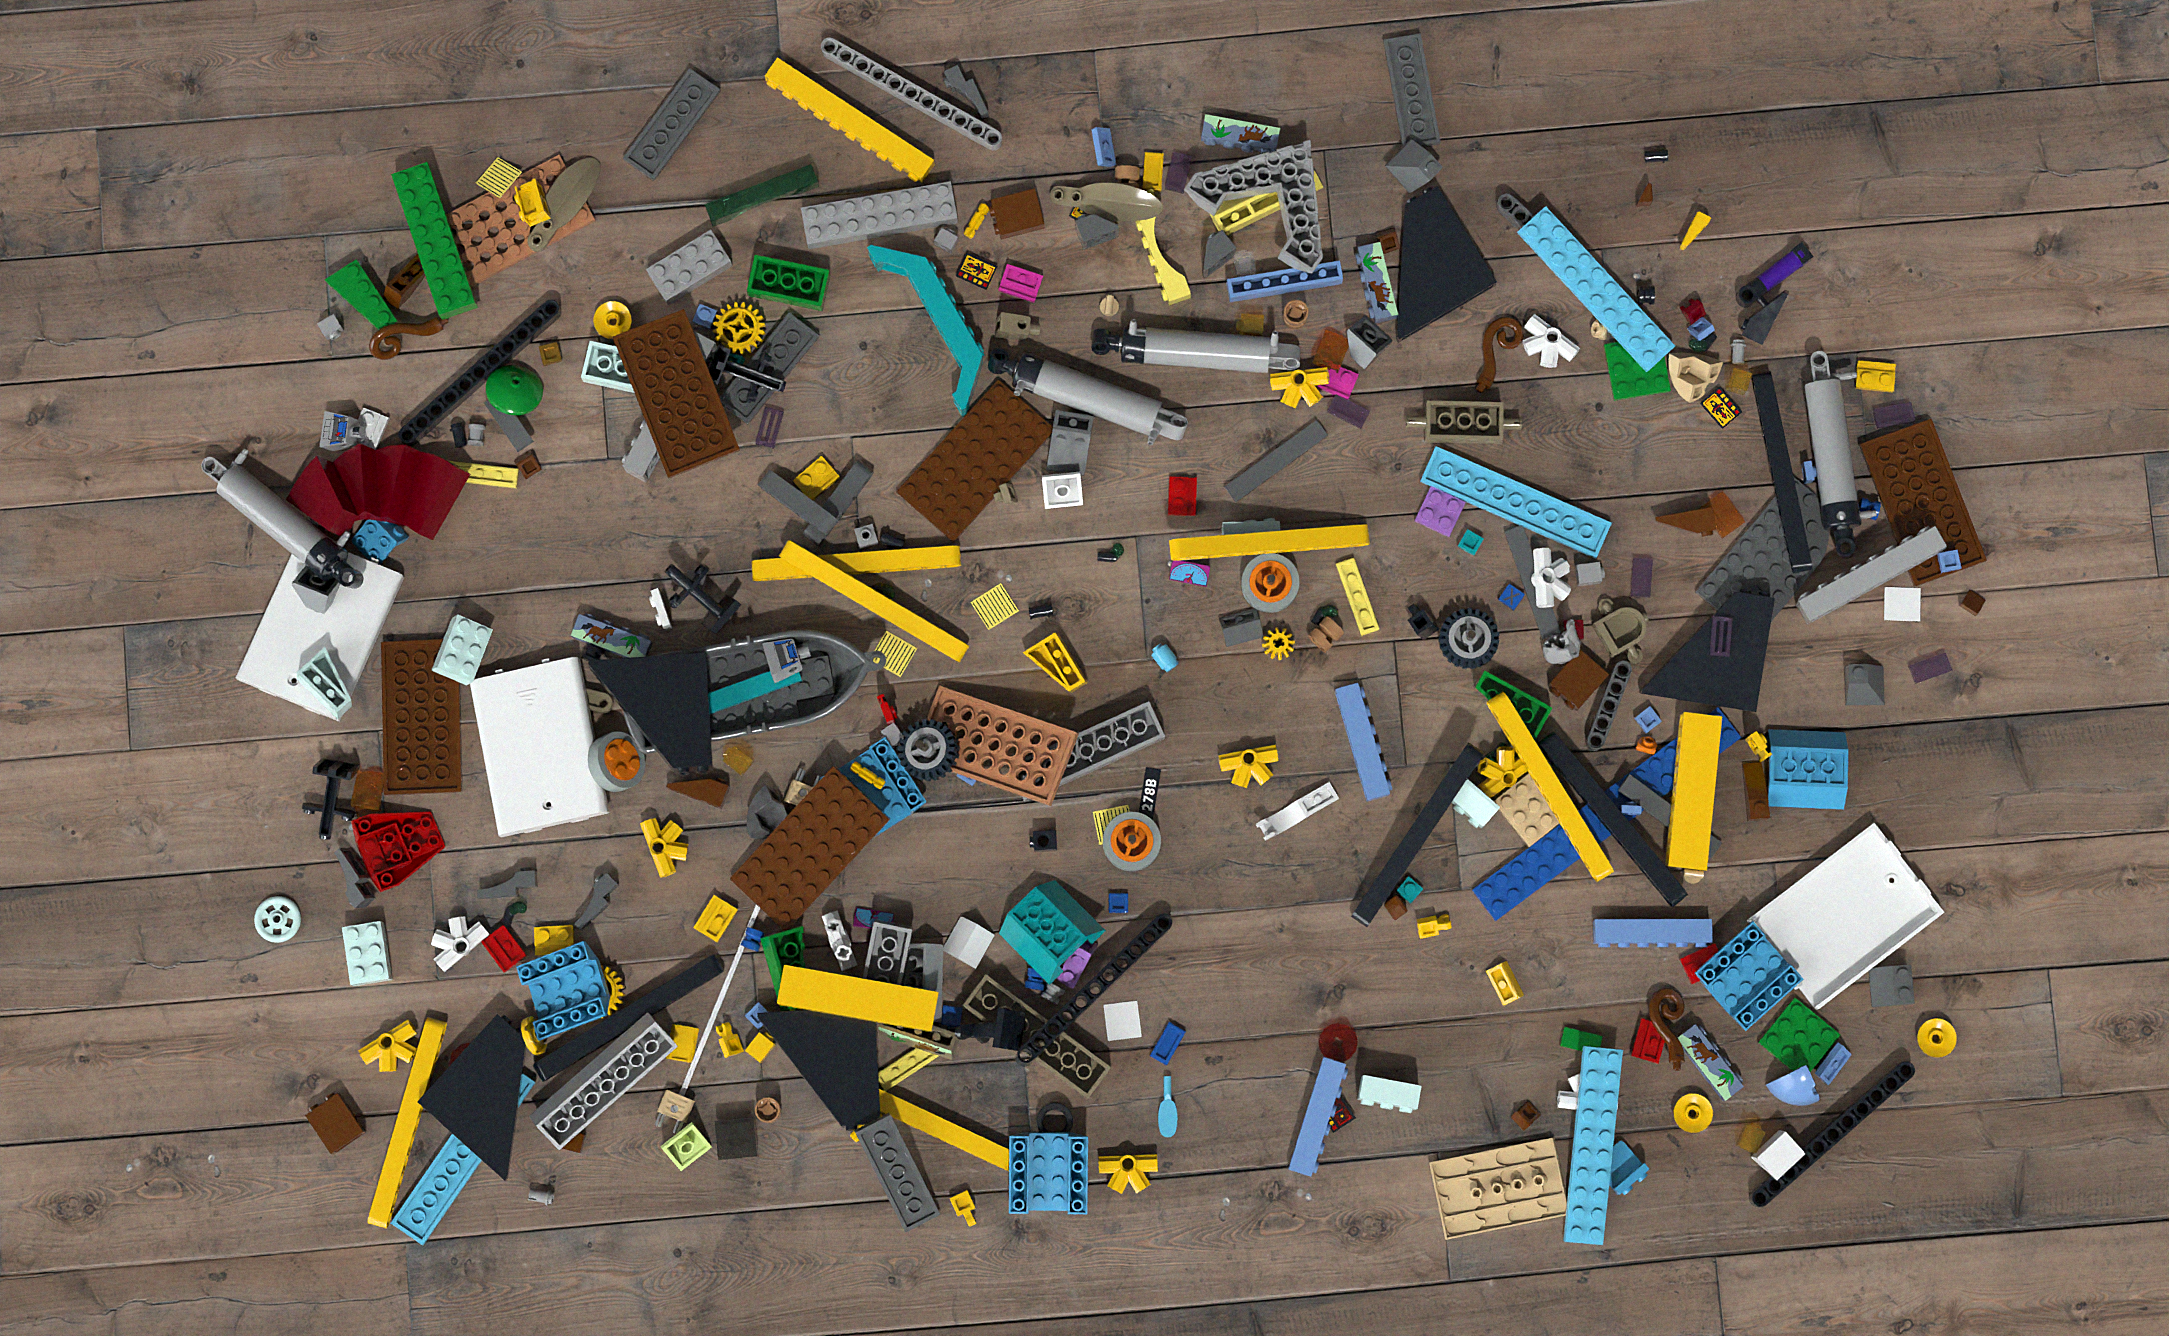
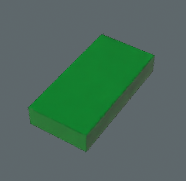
[1560,1027,1603,1052]

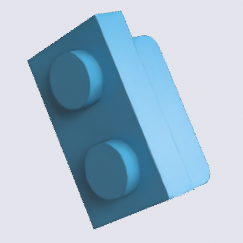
[352,520,409,565]
[1609,1141,1649,1195]

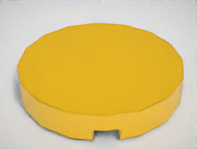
[521,1016,547,1055]

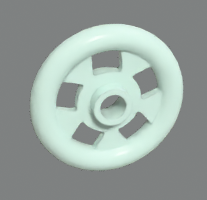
[254,896,301,943]

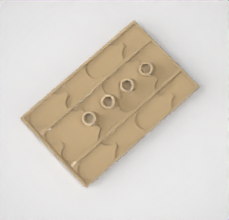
[1429,1137,1567,1240]

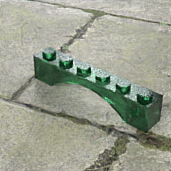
[704,164,819,227]

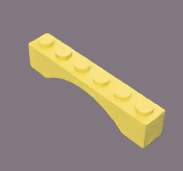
[1135,189,1191,305]

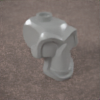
[1542,619,1582,664]

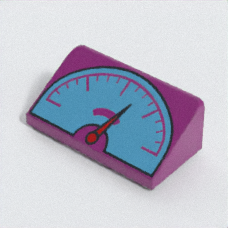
[1169,560,1210,587]
[853,907,895,930]

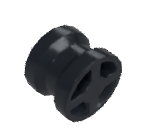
[1637,286,1655,305]
[581,644,605,661]

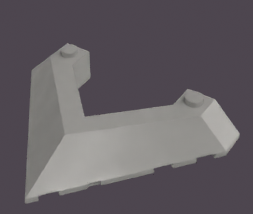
[1184,140,1323,273]

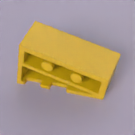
[1023,632,1088,692]

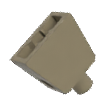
[994,312,1040,340]

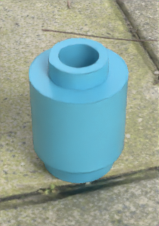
[1151,643,1179,672]

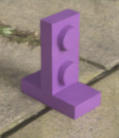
[1056,940,1098,989]

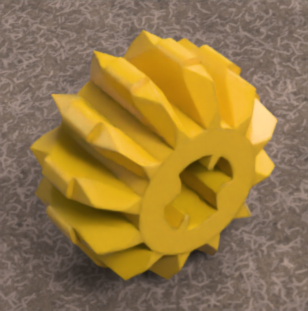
[1262,627,1295,660]

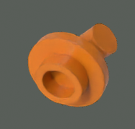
[1635,736,1657,755]

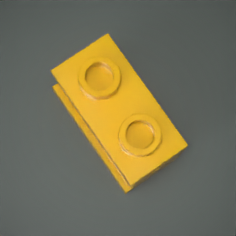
[514,179,551,227]

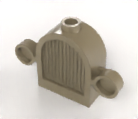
[1592,598,1649,664]

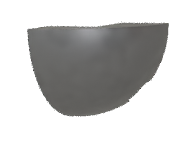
[747,785,791,839]

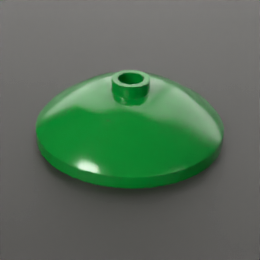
[485,365,543,415]

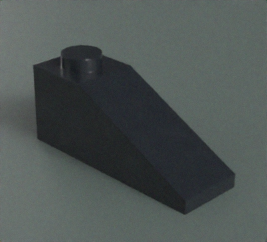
[1740,290,1789,345]

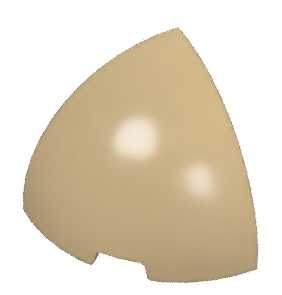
[1668,353,1723,403]

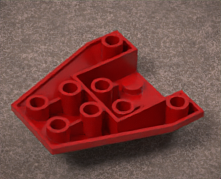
[351,812,445,892]

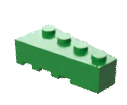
[325,259,399,330]
[1475,671,1552,740]
[760,926,806,1012]

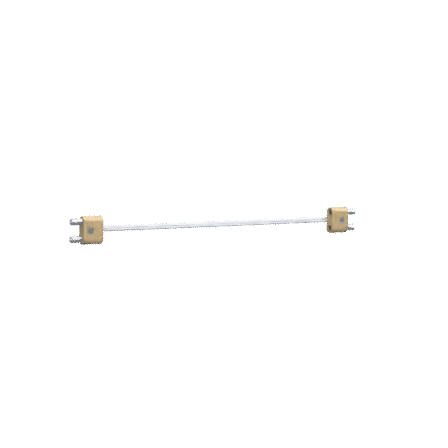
[655,768,822,1134]

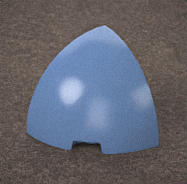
[1766,1065,1819,1106]

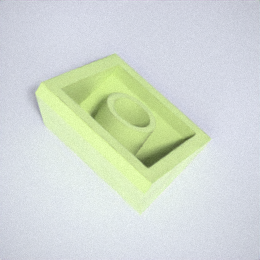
[660,1122,712,1171]

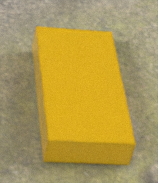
[1142,152,1164,192]

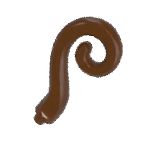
[369,316,449,360]
[1476,317,1524,393]
[1649,988,1685,1071]

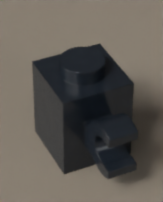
[1408,603,1439,640]

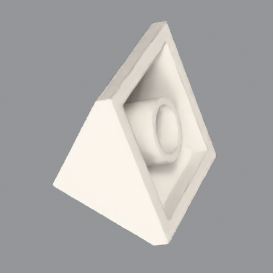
[1042,472,1083,509]
[943,916,995,969]
[1751,1130,1805,1180]

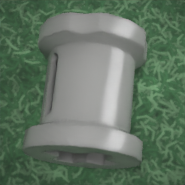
[467,424,486,446]

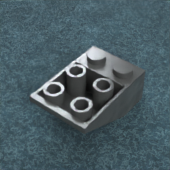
[1047,410,1094,476]

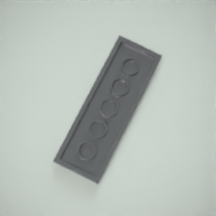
[1383,33,1441,147]
[623,68,721,181]
[720,312,819,425]
[854,1113,940,1233]

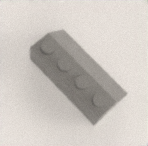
[902,943,943,1023]

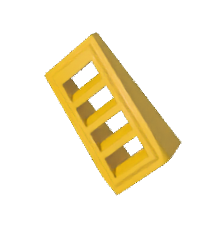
[1680,212,1711,250]

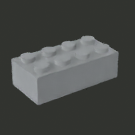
[646,230,732,305]
[863,919,914,986]

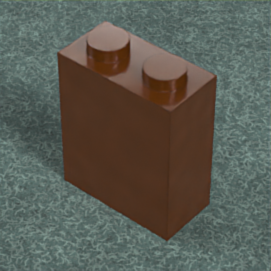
[988,188,1045,240]
[1548,649,1609,711]
[305,1092,366,1155]

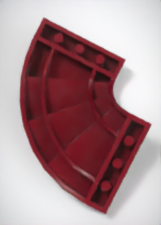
[286,443,471,540]

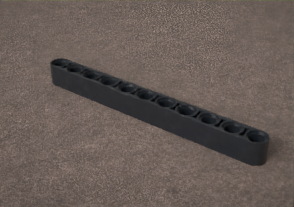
[398,300,562,447]
[1751,371,1813,573]
[1538,731,1688,907]
[1351,742,1485,927]
[1015,913,1173,1067]
[532,954,725,1082]
[1749,1062,1915,1207]

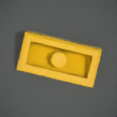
[1486,961,1524,1006]

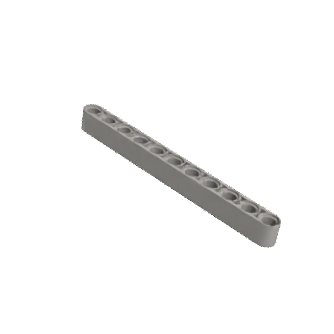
[821,38,1002,151]

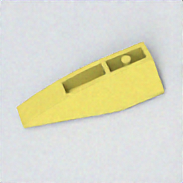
[1209,171,1323,236]

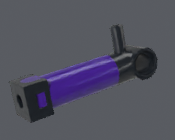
[1736,242,1814,308]

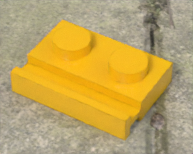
[1855,360,1896,393]
[793,456,840,501]
[1745,731,1772,762]
[693,895,738,943]
[534,925,574,956]

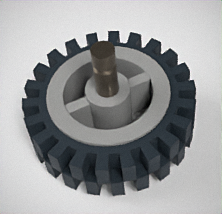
[1439,608,1500,669]
[897,719,960,781]

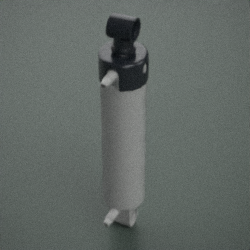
[1091,319,1301,373]
[987,347,1188,445]
[1804,351,1877,559]
[201,449,364,589]

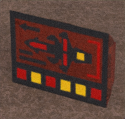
[1328,1095,1356,1133]

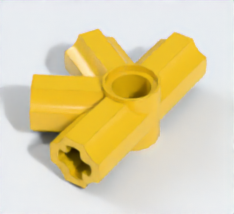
[1270,367,1330,408]
[1218,745,1278,788]
[1477,746,1527,798]
[640,818,688,878]
[358,1019,418,1072]
[1098,1154,1158,1194]

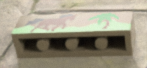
[878,1023,959,1060]

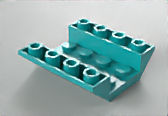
[999,880,1106,985]

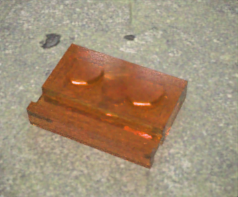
[1312,330,1349,373]
[1699,491,1745,539]
[351,770,384,810]

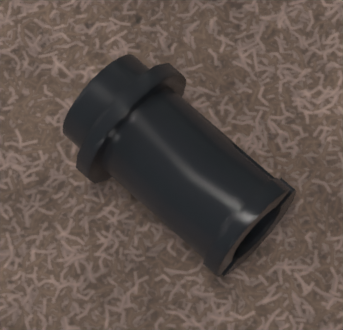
[1645,148,1668,163]
[450,423,467,448]
[880,531,905,550]
[1028,603,1053,619]

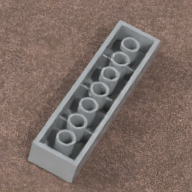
[801,181,958,249]
[622,332,717,483]
[1796,526,1947,625]
[1008,701,1165,803]
[529,1012,678,1150]

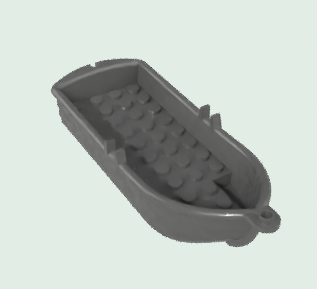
[624,629,886,754]

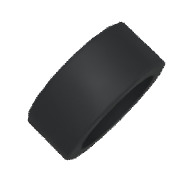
[1036,1103,1073,1132]

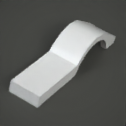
[1256,782,1339,841]

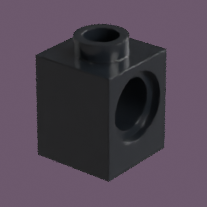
[1029,830,1057,852]

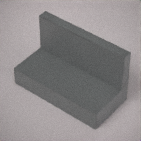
[1219,609,1263,647]

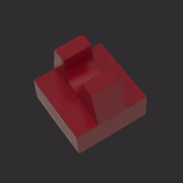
[1680,299,1706,325]

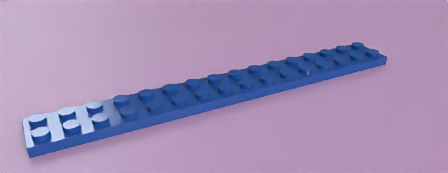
[1472,707,1742,921]

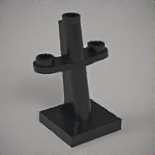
[709,340,786,403]
[665,564,741,634]
[302,758,360,840]
[947,1008,1026,1051]

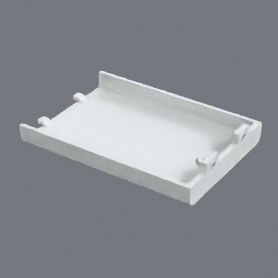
[236,552,404,722]
[470,657,610,837]
[1747,823,1944,1010]

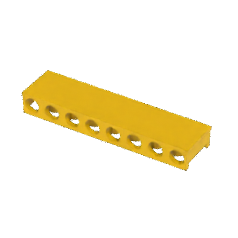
[1665,712,1722,871]
[777,965,939,1032]

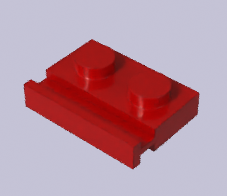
[1168,476,1197,516]
[876,694,897,726]
[481,925,527,973]
[1679,943,1718,985]
[1630,1018,1669,1064]

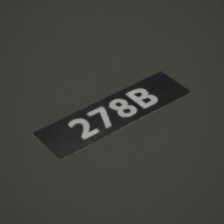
[1139,767,1161,820]

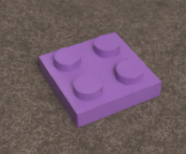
[1415,486,1466,537]

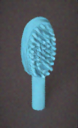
[1158,1076,1178,1137]

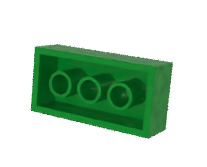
[747,255,831,311]

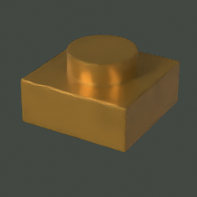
[539,342,562,366]

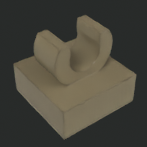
[994,483,1018,505]

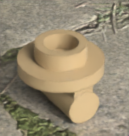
[1100,295,1119,316]
[1591,320,1607,340]
[1683,868,1704,884]

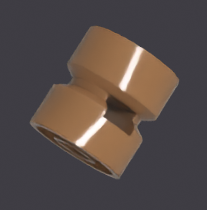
[1115,165,1140,189]
[1283,300,1309,330]
[1308,616,1344,653]
[755,1097,782,1124]

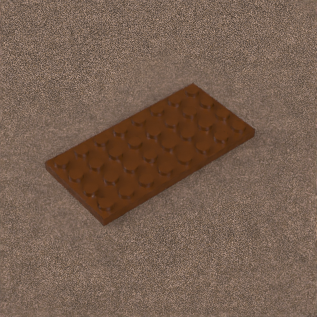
[613,309,740,479]
[896,380,1053,543]
[1859,419,1987,587]
[381,639,462,796]
[730,766,891,931]

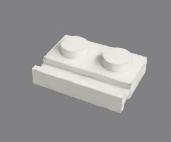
[357,408,390,450]
[649,588,672,631]

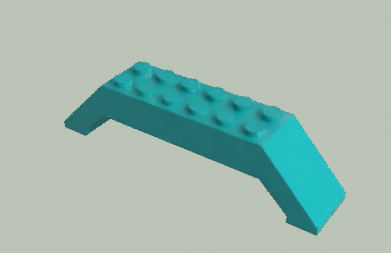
[867,245,985,418]

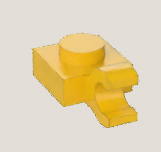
[1416,914,1452,939]
[716,1022,744,1058]
[949,1190,976,1227]

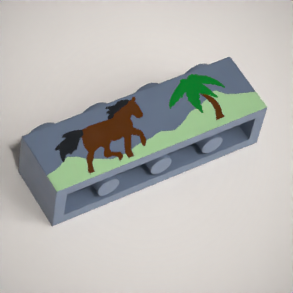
[1201,114,1280,154]
[1354,242,1398,323]
[571,613,653,658]
[1677,1024,1744,1101]

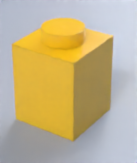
[745,1032,775,1063]

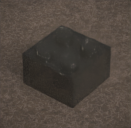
[715,1117,759,1161]

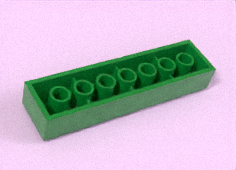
[391,162,479,320]

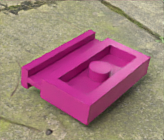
[998,264,1043,303]
[1316,360,1359,401]

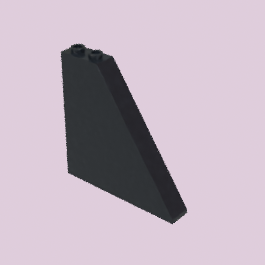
[1396,186,1497,343]
[1640,589,1775,712]
[588,652,713,775]
[757,1010,881,1131]
[417,1014,527,1181]

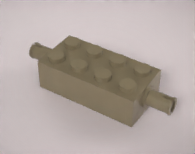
[1406,400,1522,444]

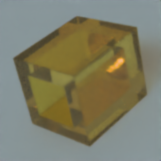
[1236,313,1264,337]
[1725,368,1752,396]
[722,746,754,777]
[1736,1122,1766,1154]

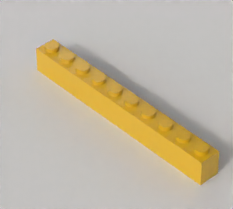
[765,57,935,183]

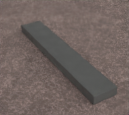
[1224,420,1328,503]
[1504,526,1561,640]
[1618,774,1722,859]

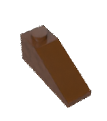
[383,254,425,309]
[1655,507,1717,537]
[1742,762,1770,822]
[666,778,730,809]

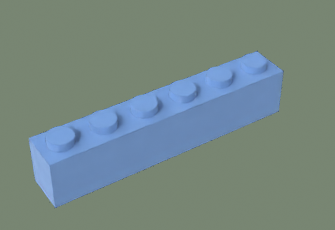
[1226,261,1343,303]
[1335,683,1392,802]
[1593,919,1712,948]
[1288,1056,1348,1177]

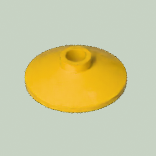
[593,301,632,339]
[1917,1018,1957,1058]
[1674,1094,1713,1133]

